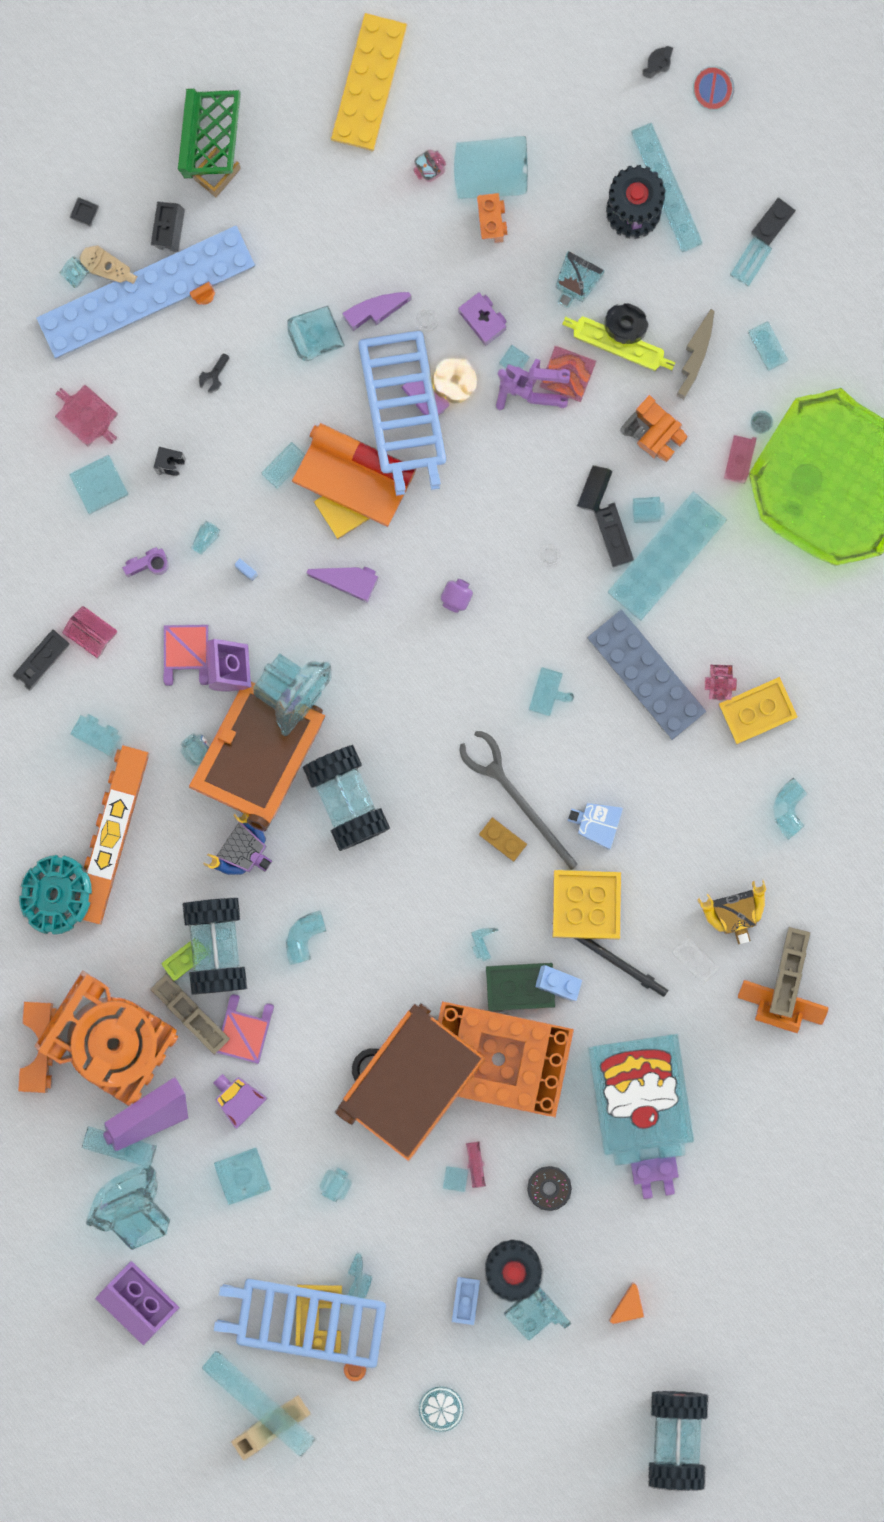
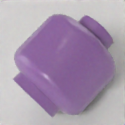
[440,578,473,613]

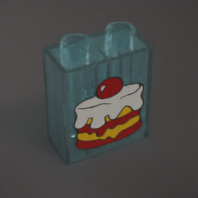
[587,1034,694,1165]

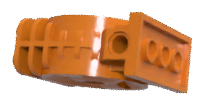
[35,970,178,1106]

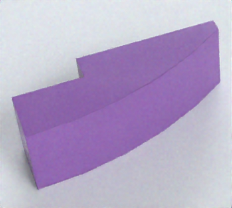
[342,292,412,331]

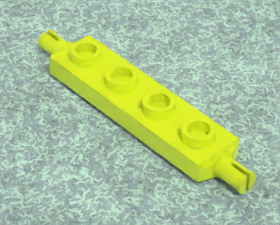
[562,316,676,371]

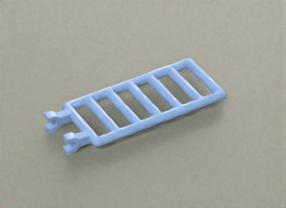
[358,331,447,496]
[214,1279,386,1368]

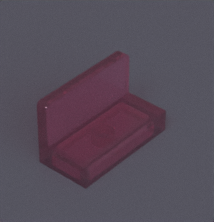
[724,435,757,484]
[62,606,118,659]

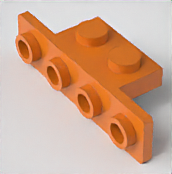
[738,980,829,1034]

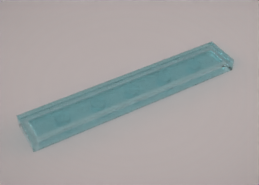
[631,122,703,252]

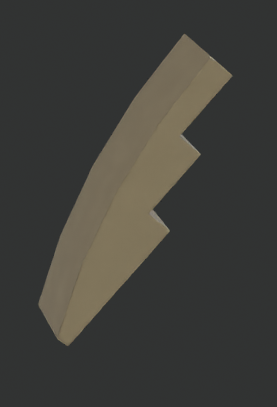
[677,309,715,400]
[770,927,811,1018]
[150,974,230,1054]

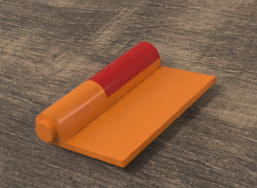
[292,423,416,527]

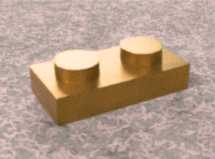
[479,817,527,862]

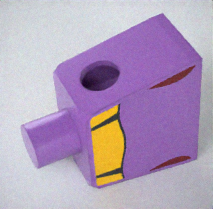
[213,1074,268,1129]

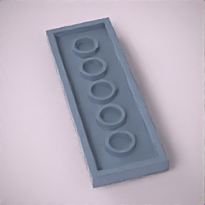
[587,609,707,740]

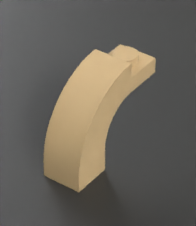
[231,1395,311,1461]

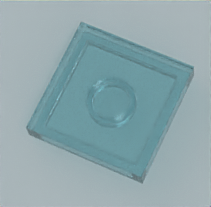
[69,455,129,514]

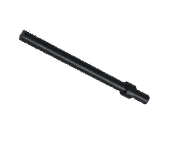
[552,923,669,997]

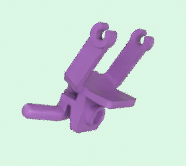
[496,359,570,410]

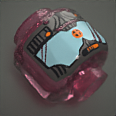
[413,149,447,182]

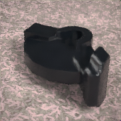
[642,46,674,78]

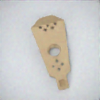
[79,245,138,284]

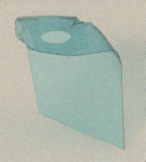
[454,136,528,199]

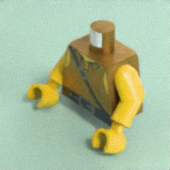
[697,880,766,945]

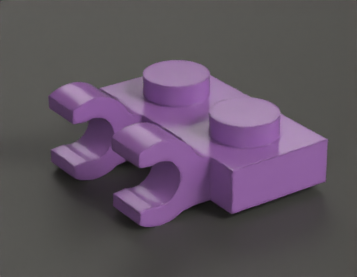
[631,1155,679,1199]

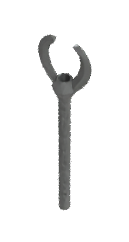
[459,731,578,870]

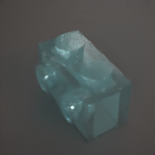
[70,714,122,757]

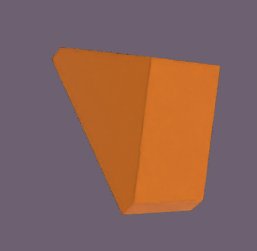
[609,1282,644,1324]

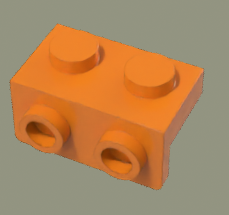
[477,193,507,243]

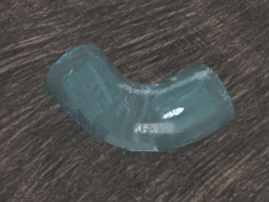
[773,778,808,840]
[286,910,326,965]

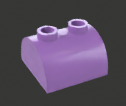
[206,639,251,692]

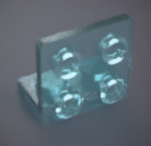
[504,1286,572,1340]

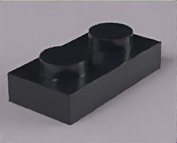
[751,197,796,247]

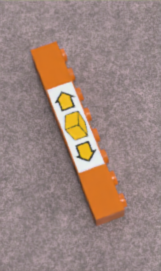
[75,745,150,925]

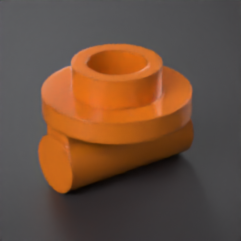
[190,282,215,305]

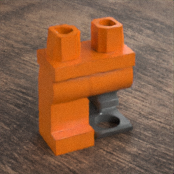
[620,395,688,462]

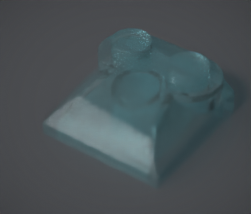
[287,306,345,361]
[214,1147,272,1205]

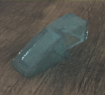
[81,1126,157,1167]

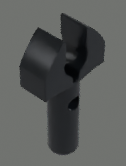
[199,353,230,393]

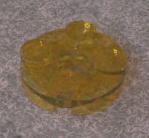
[432,358,477,403]

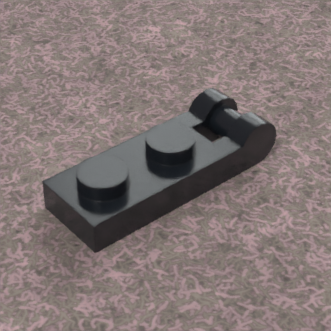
[594,502,634,568]
[13,629,70,691]

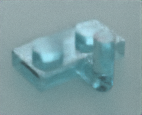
[529,667,574,716]

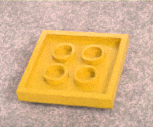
[552,870,621,940]

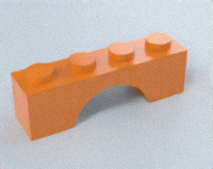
[18,1002,57,1093]

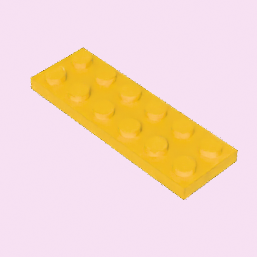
[331,13,407,151]

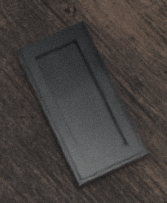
[577,465,613,512]

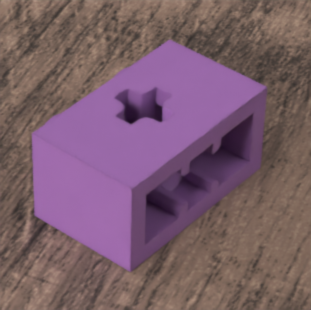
[458,292,507,346]

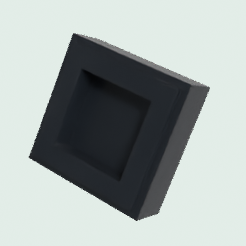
[70,197,99,227]

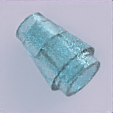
[191,520,220,555]

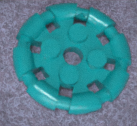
[19,855,92,935]

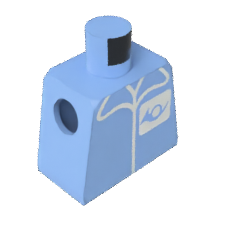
[568,803,623,850]

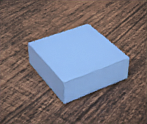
[235,558,258,581]

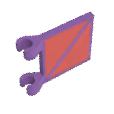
[163,625,209,686]
[216,994,274,1064]

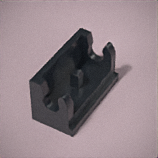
[151,201,185,252]
[153,446,186,476]

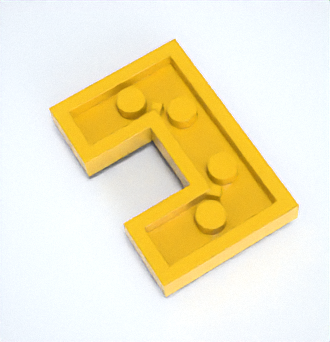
[296,1284,342,1354]

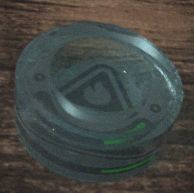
[750,411,773,434]

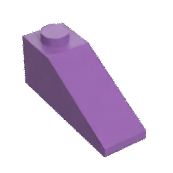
[306,566,378,603]

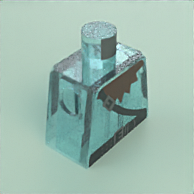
[556,251,605,308]

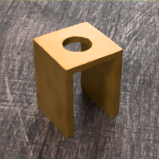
[193,147,241,198]

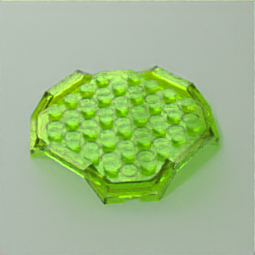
[748,388,884,566]

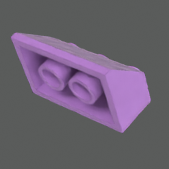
[95,1261,180,1346]

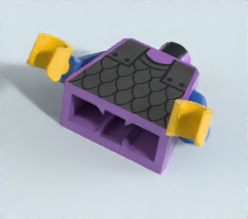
[203,813,272,875]

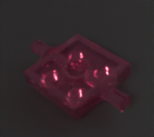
[55,385,118,447]

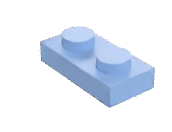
[535,965,582,1001]
[452,1277,480,1325]

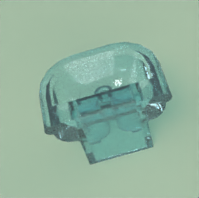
[253,653,332,736]
[86,1165,170,1250]

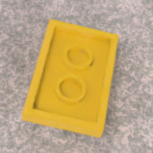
[718,677,798,745]

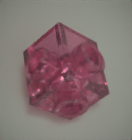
[705,664,737,700]

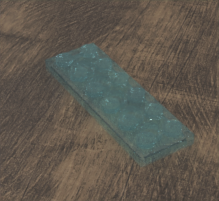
[607,491,727,621]

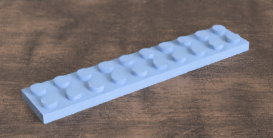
[36,225,255,359]

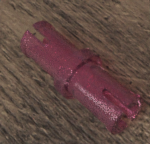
[466,1141,486,1188]

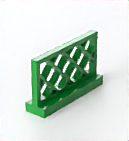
[178,88,241,179]

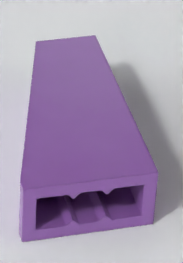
[103,1077,188,1151]

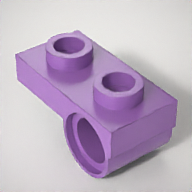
[122,547,169,578]

